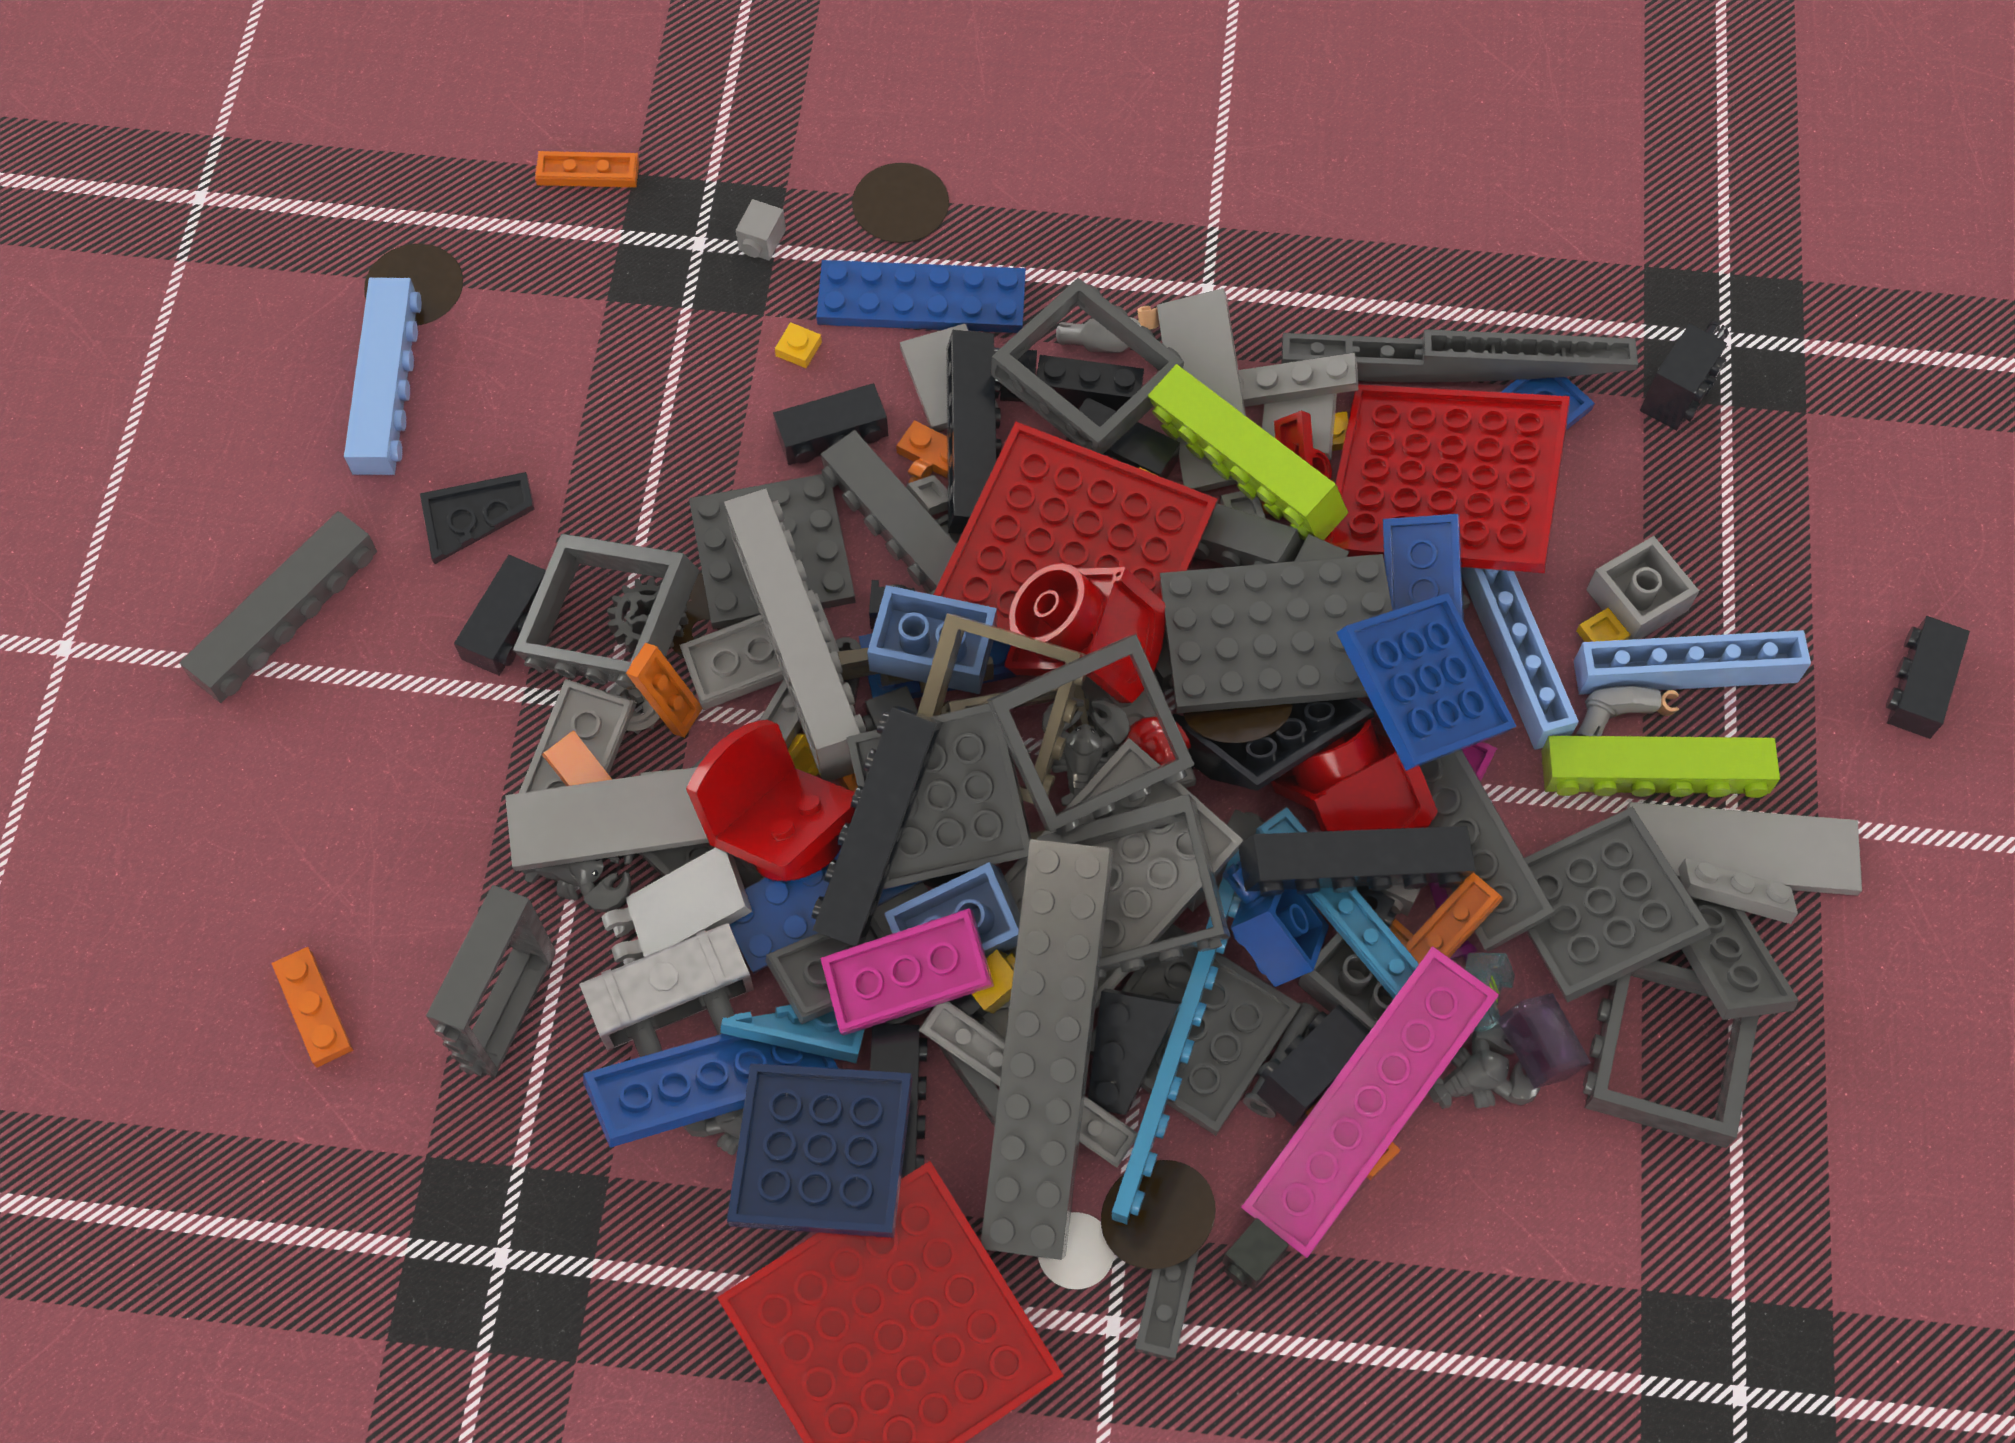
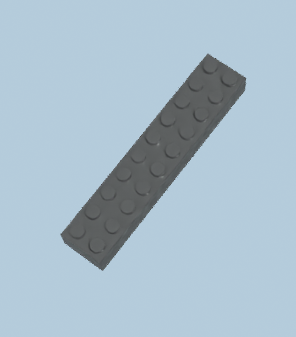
[981,839,1114,1260]

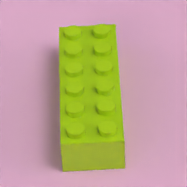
[1148,364,1348,541]

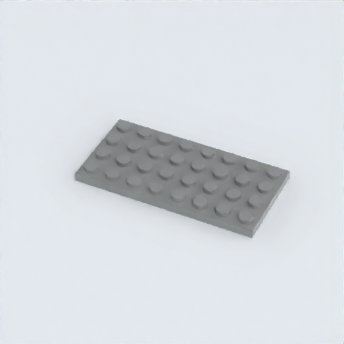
[982,738,1244,1041]

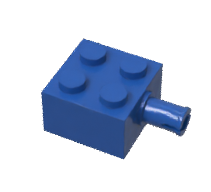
[1222,861,1329,987]

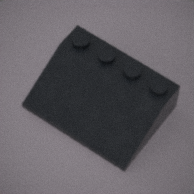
[1182,698,1374,791]

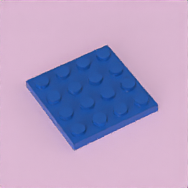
[1336,593,1517,771]

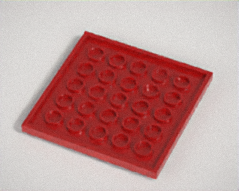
[1324,384,1570,573]
[933,421,1218,631]
[717,1161,1064,1443]

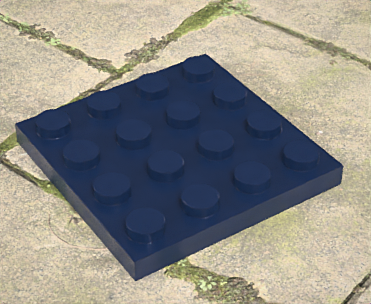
[727,1063,913,1238]

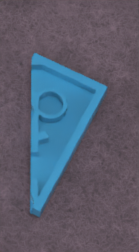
[720,1005,865,1063]

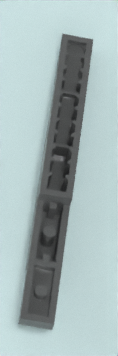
[1281,329,1638,382]

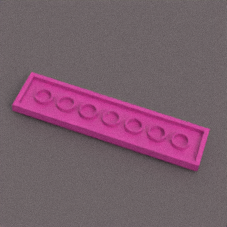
[1241,946,1499,1258]

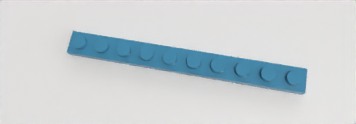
[1112,851,1241,1225]

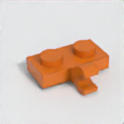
[896,420,948,483]

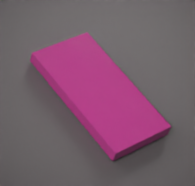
[820,908,994,1035]

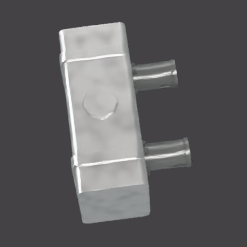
[579,923,754,1057]

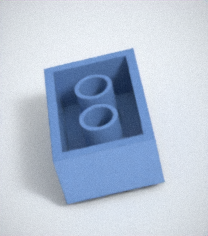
[867,585,997,694]
[884,862,1021,958]

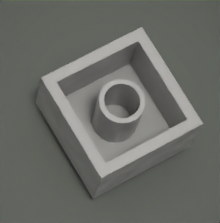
[1586,536,1699,640]

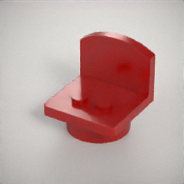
[1005,563,1165,703]
[686,719,855,881]
[1271,719,1438,832]

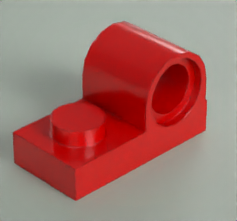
[1274,410,1332,479]

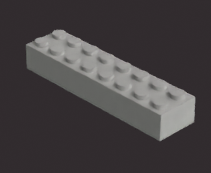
[724,489,867,781]

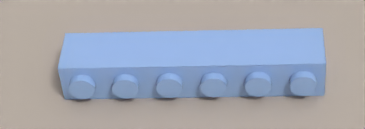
[344,278,422,475]
[1461,567,1579,750]
[1573,630,1811,695]

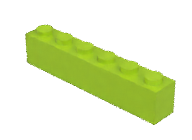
[1541,736,1780,798]

